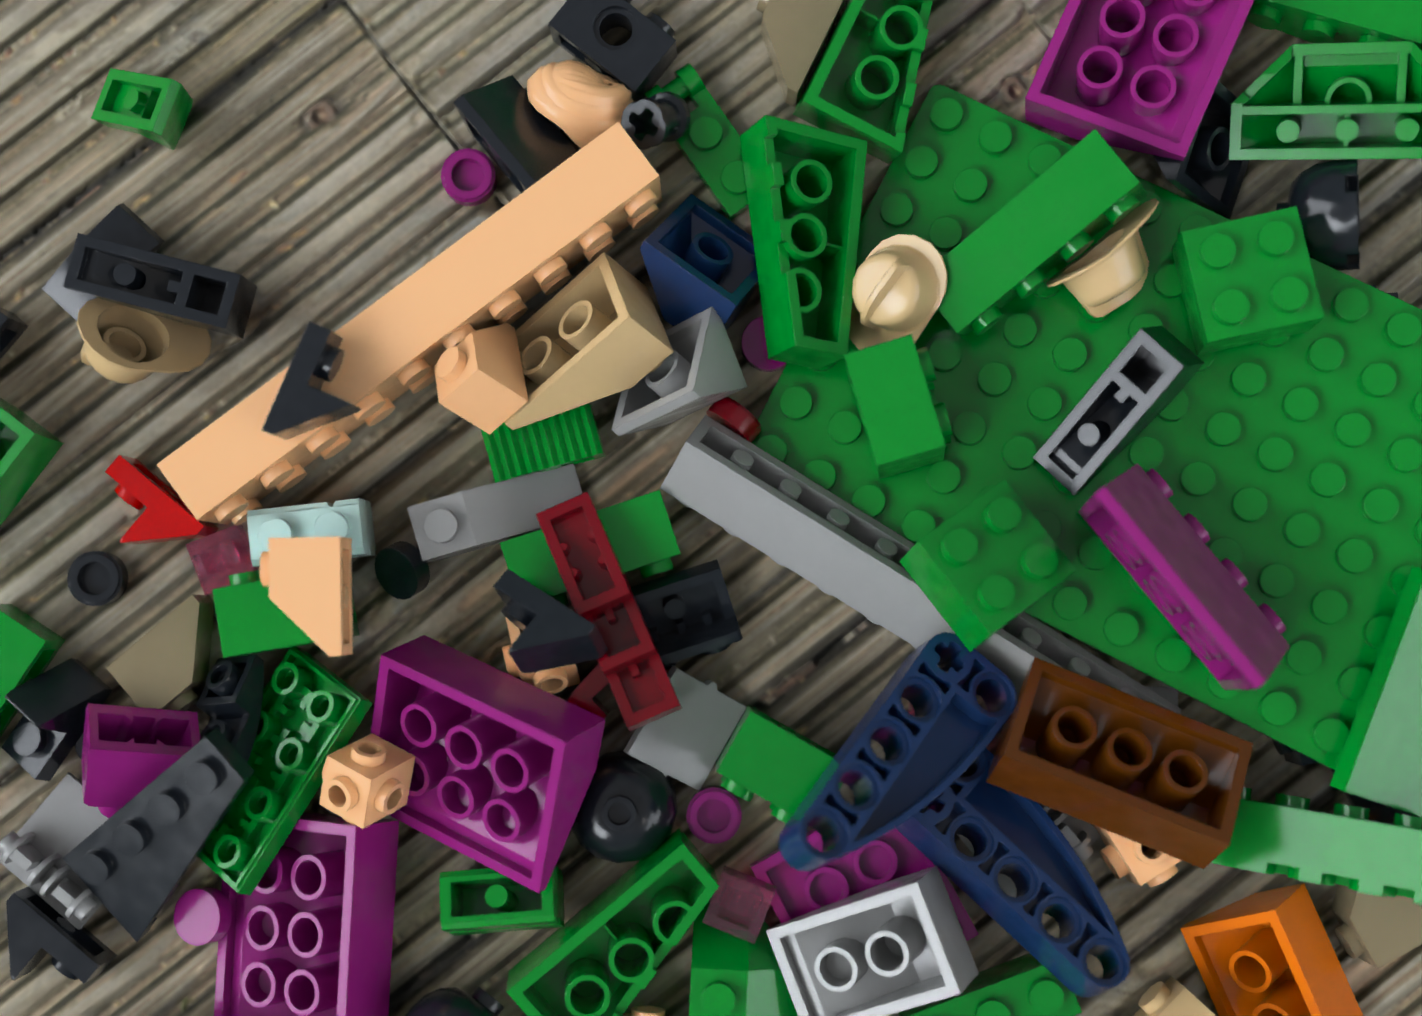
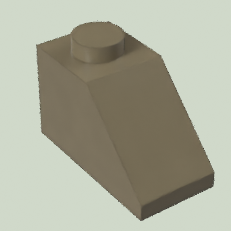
[757,0,845,107]
[106,594,215,711]
[1331,885,1422,969]

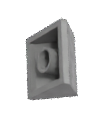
[611,307,747,436]

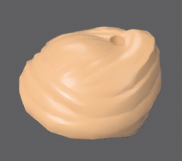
[526,60,634,149]

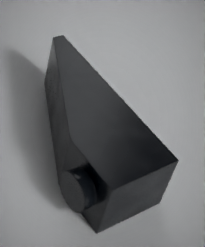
[63,233,257,339]
[1033,326,1204,495]

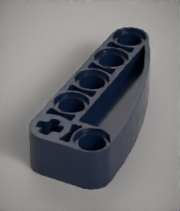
[779,632,1017,872]
[896,748,1130,998]

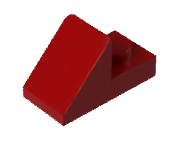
[105,455,219,544]

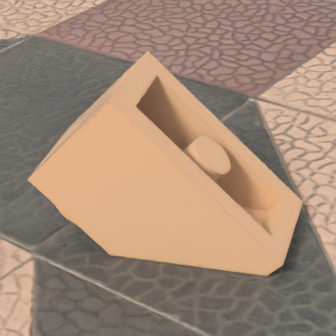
[434,323,529,435]
[260,536,353,656]

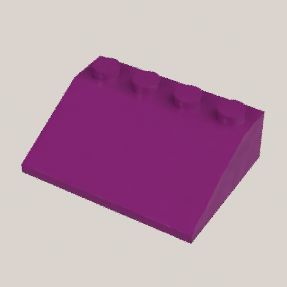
[1025,0,1255,161]
[1078,463,1290,690]
[370,635,606,894]
[214,813,399,1016]

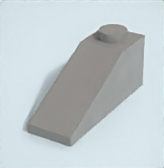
[407,463,583,563]

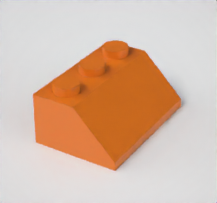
[1180,883,1363,1016]

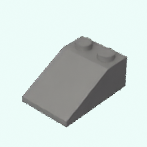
[766,865,979,1016]

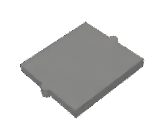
[623,665,747,791]

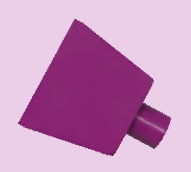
[81,703,200,818]

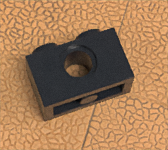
[548,0,677,102]

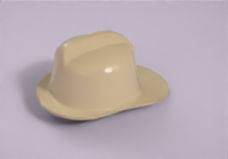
[1046,198,1159,318]
[849,234,948,350]
[77,298,212,384]

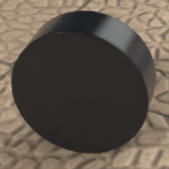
[374,541,430,600]
[67,551,128,606]

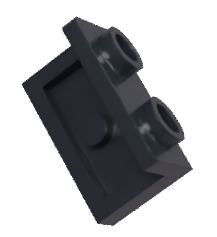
[631,559,743,670]

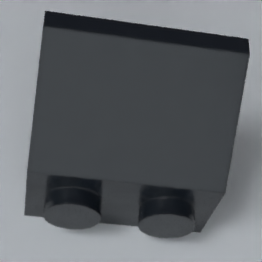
[453,75,580,193]

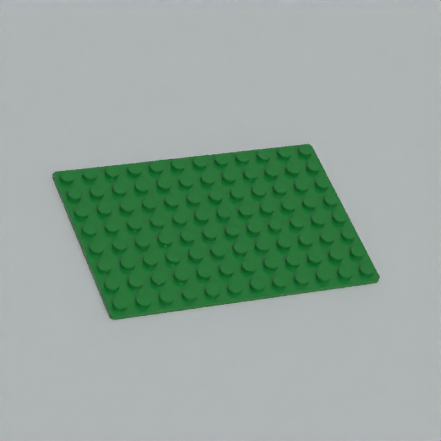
[752,85,1422,770]

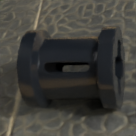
[621,92,691,150]

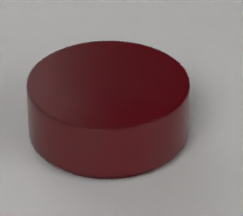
[706,397,762,443]

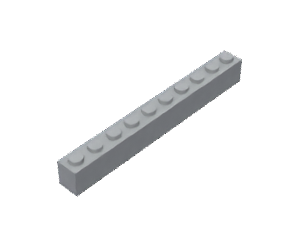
[660,415,1182,714]

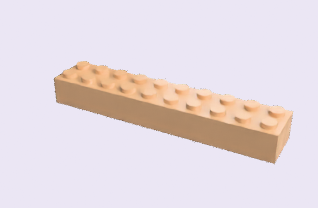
[156,122,663,526]

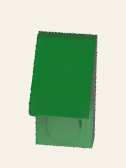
[91,68,193,150]

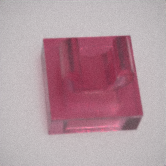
[186,525,260,596]
[702,865,776,944]

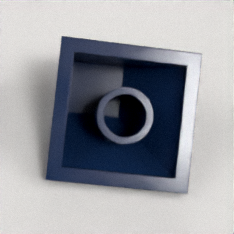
[640,194,759,330]

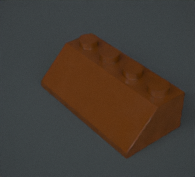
[986,657,1254,869]

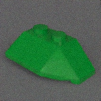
[1229,40,1422,160]
[689,900,798,1016]

